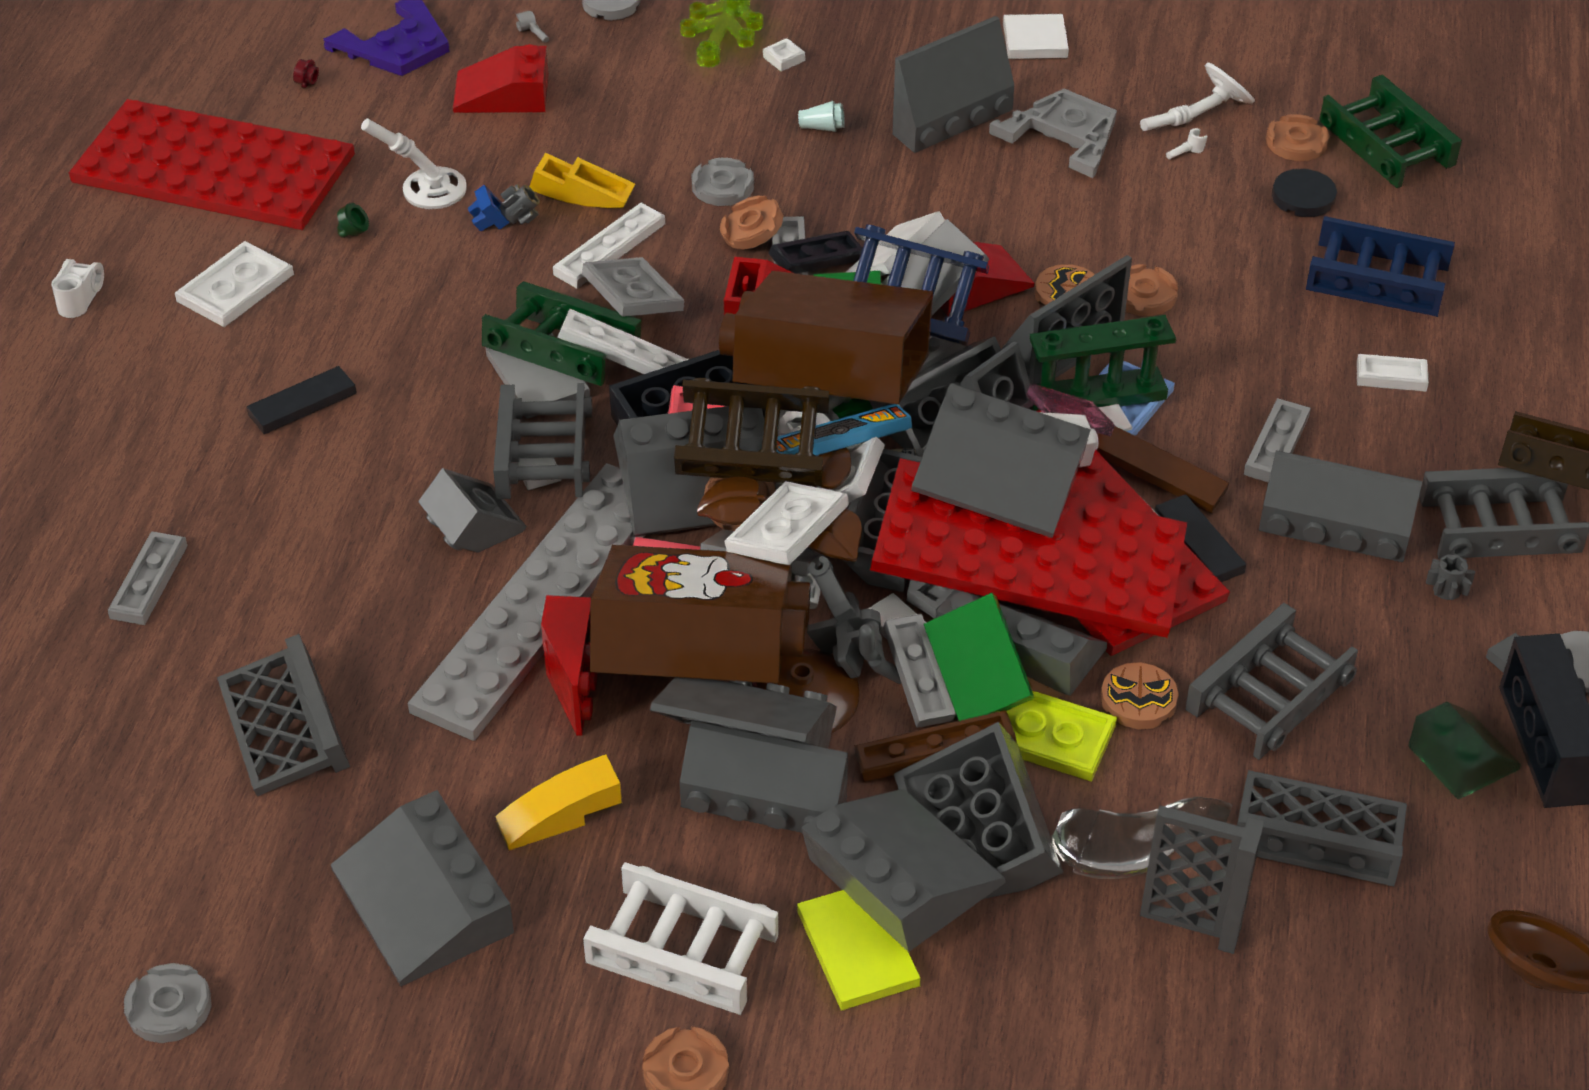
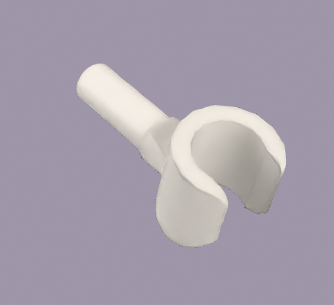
[1166,128,1208,160]

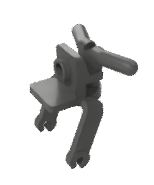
[807,556,902,684]

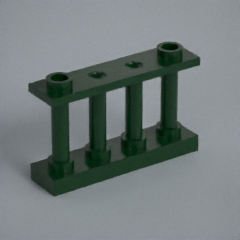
[1319,74,1462,188]
[482,281,642,386]
[1029,315,1176,414]

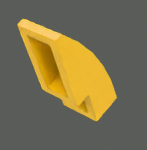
[529,152,635,208]
[495,754,622,851]

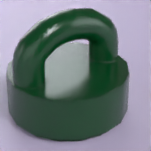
[337,203,369,238]

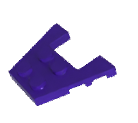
[323,0,450,76]

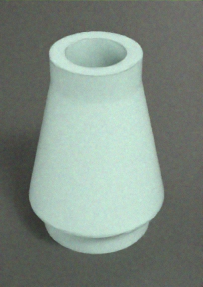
[798,101,845,132]

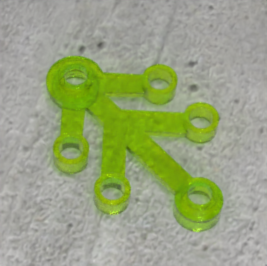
[680,0,763,67]

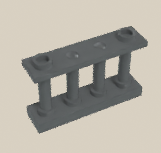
[493,383,593,499]
[1419,468,1589,559]
[1185,603,1358,760]

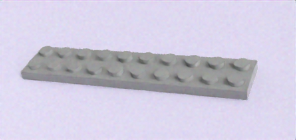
[408,463,634,741]

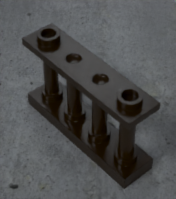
[674,378,829,486]
[1498,411,1589,490]

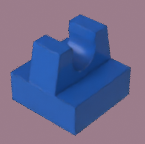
[468,185,510,231]

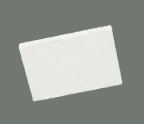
[846,211,945,276]
[175,241,294,327]
[725,481,849,565]

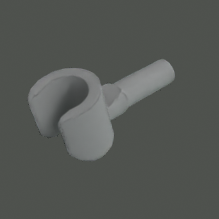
[516,11,549,43]

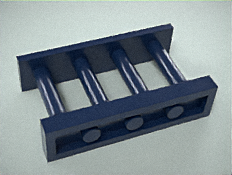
[1306,216,1455,317]
[853,224,990,346]

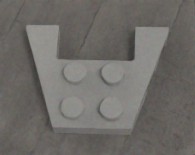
[989,89,1117,178]

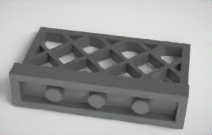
[217,634,350,796]
[1237,770,1407,887]
[1140,805,1264,954]

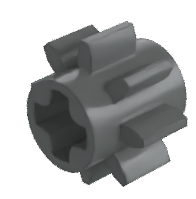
[500,184,540,225]
[1426,554,1475,600]

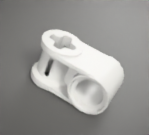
[52,259,104,318]

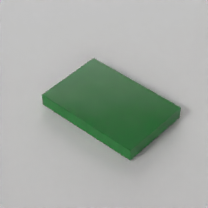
[924,593,1035,721]

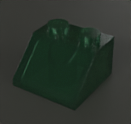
[1408,701,1521,800]

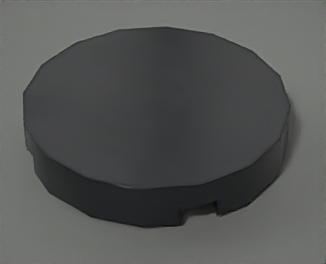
[1272,169,1337,217]

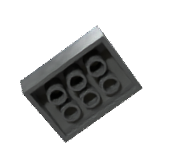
[892,16,1015,153]
[1001,255,1132,385]
[911,383,1091,538]
[613,406,764,537]
[650,677,837,748]
[894,722,1063,899]
[801,789,1006,952]
[331,790,514,987]

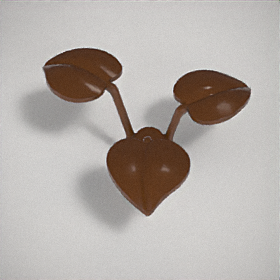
[697,447,862,562]

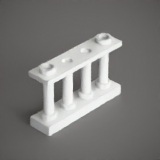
[583,862,778,1015]

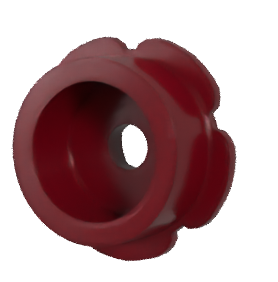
[293,59,319,88]

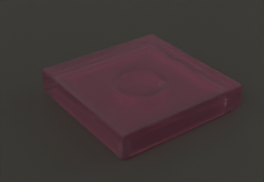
[1026,384,1115,437]

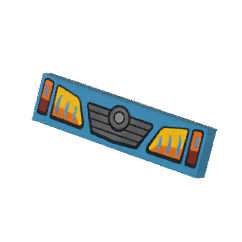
[776,404,912,456]

